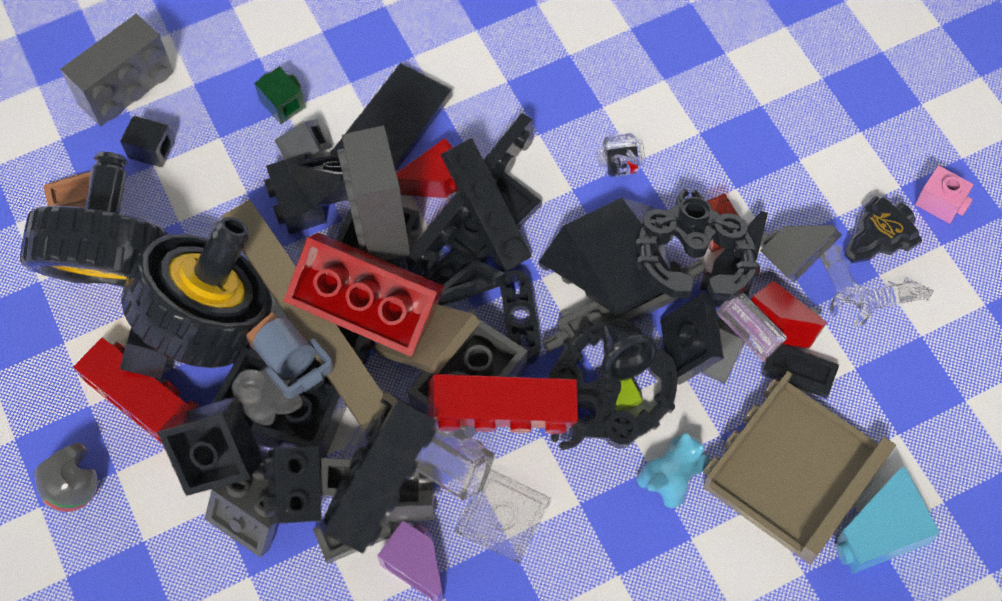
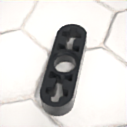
[500,270,541,365]

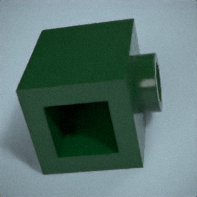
[254,66,306,124]

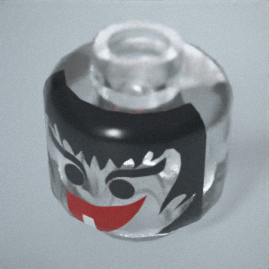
[597,133,645,177]

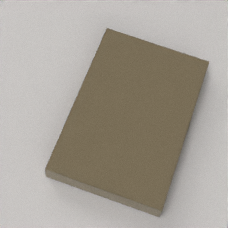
[372,305,480,374]

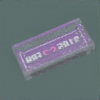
[716,293,787,362]

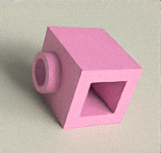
[915,165,974,224]

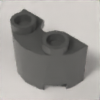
[383,464,435,522]

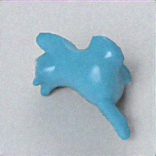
[637,433,710,508]

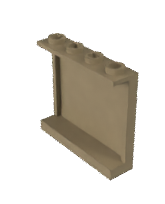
[703,371,896,565]

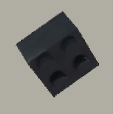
[157,397,263,496]

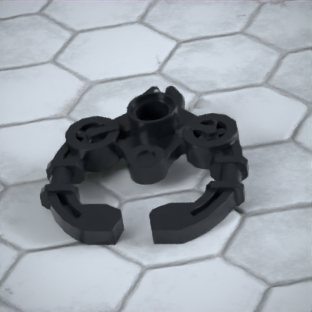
[635,189,760,301]
[548,320,678,450]

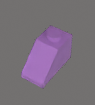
[377,520,444,601]

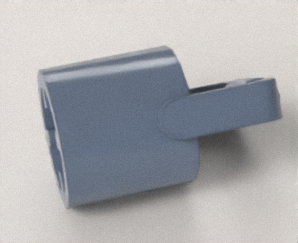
[253,318,333,399]

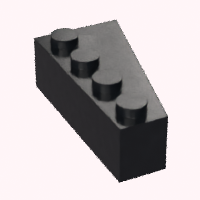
[319,391,437,554]

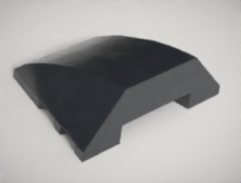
[539,197,673,315]

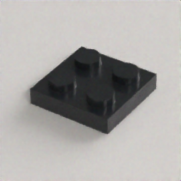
[660,293,724,385]

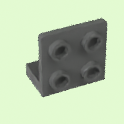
[204,462,278,558]

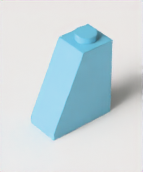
[836,467,940,574]

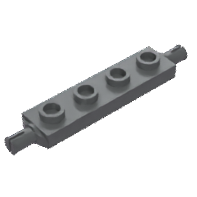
[542,259,706,353]

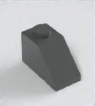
[760,225,842,283]

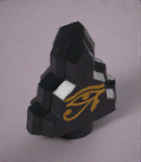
[844,196,922,264]

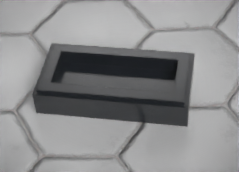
[761,343,840,399]

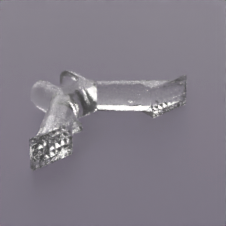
[820,243,934,327]

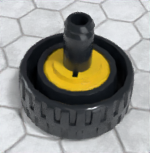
[20,151,168,287]
[121,217,272,368]

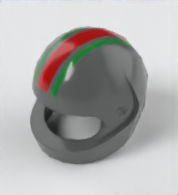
[34,442,98,512]

